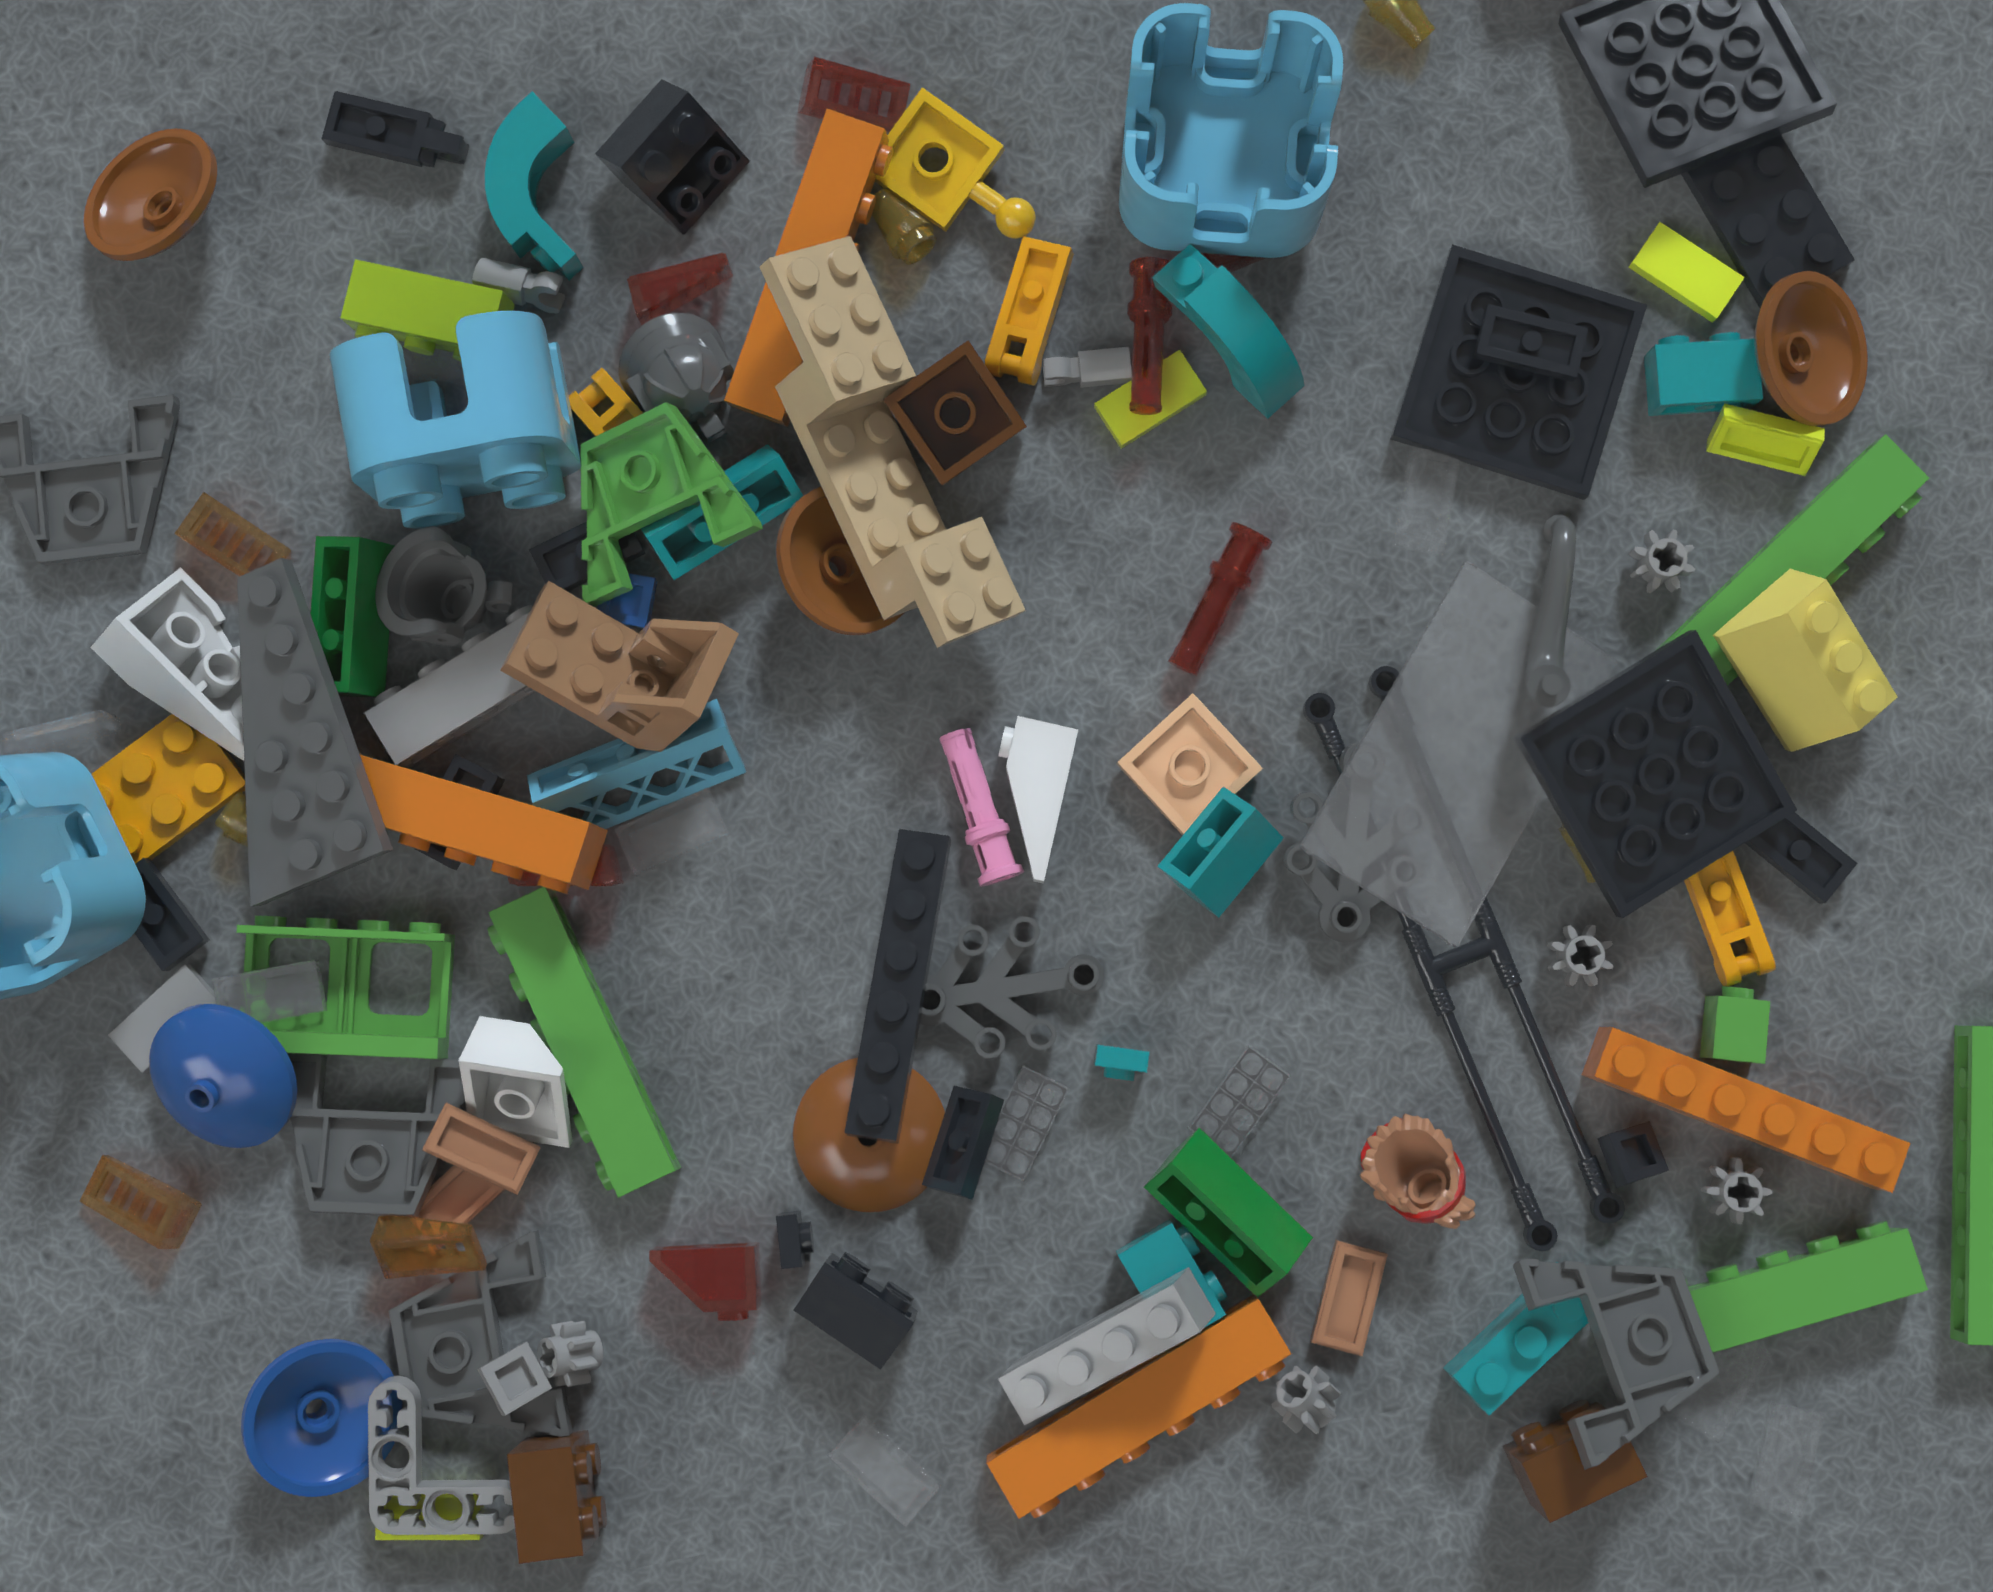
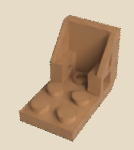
[500,581,739,752]

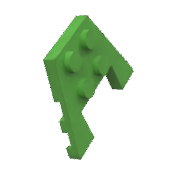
[581,402,763,607]

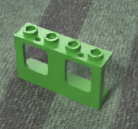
[236,916,455,1059]

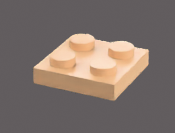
[1117,693,1263,835]

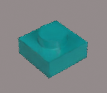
[1094,1044,1150,1081]

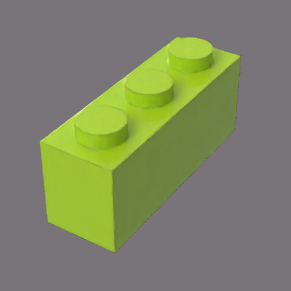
[340,259,515,362]

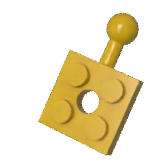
[875,87,1036,239]

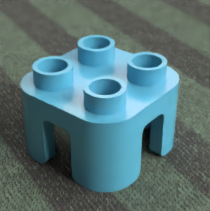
[1119,3,1343,258]
[329,311,581,528]
[0,752,146,1000]

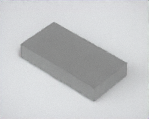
[108,964,223,1073]

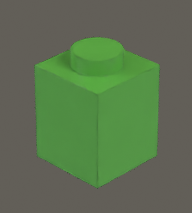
[1700,986,1770,1064]

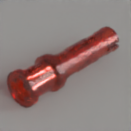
[1127,257,1173,415]
[1168,522,1273,677]

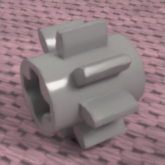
[1629,529,1695,593]
[1547,925,1614,986]
[1701,1157,1772,1224]
[537,1321,603,1387]
[1271,1366,1341,1434]

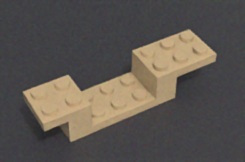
[760,236,1026,648]

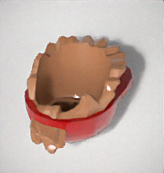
[1360,1114,1476,1229]

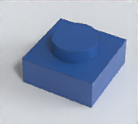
[597,573,658,630]

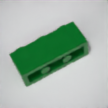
[310,536,395,698]
[1144,1128,1313,1297]

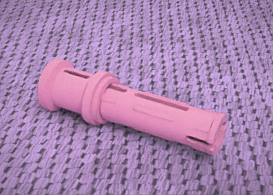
[939,728,1024,886]

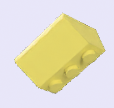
[1713,569,1898,752]

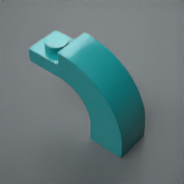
[485,91,584,281]
[1152,244,1305,419]

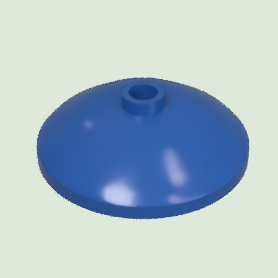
[149,1004,297,1148]
[241,1339,402,1497]

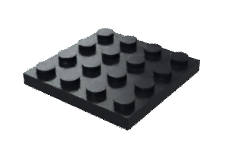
[1558,0,1837,188]
[1390,244,1647,500]
[1513,630,1797,918]

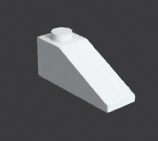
[999,716,1078,884]

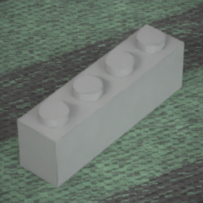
[364,605,535,769]
[998,1267,1216,1425]

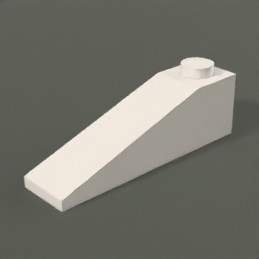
[90,567,244,761]

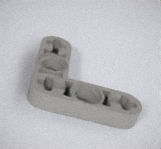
[368,1376,515,1535]

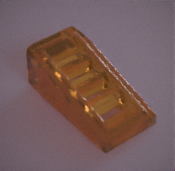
[174,492,292,577]
[79,1155,202,1249]
[370,1215,487,1279]

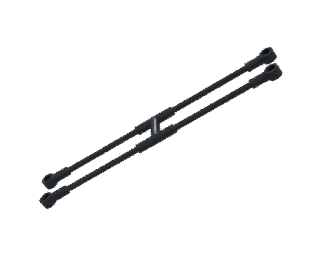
[1303,666,1625,1252]

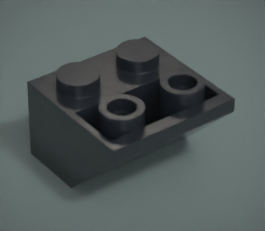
[595,79,750,235]
[793,1252,918,1370]

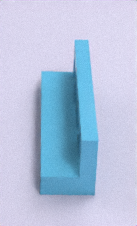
[527,699,746,829]

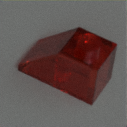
[649,1242,761,1321]

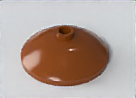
[84,128,217,261]
[1755,271,1868,426]
[776,487,905,635]
[793,1058,945,1212]

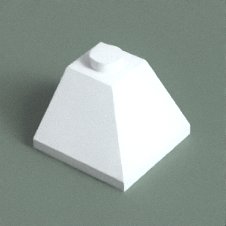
[458,1016,573,1148]

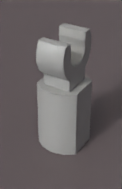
[472,258,565,313]
[1042,347,1132,388]

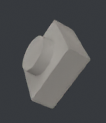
[477,1342,552,1416]

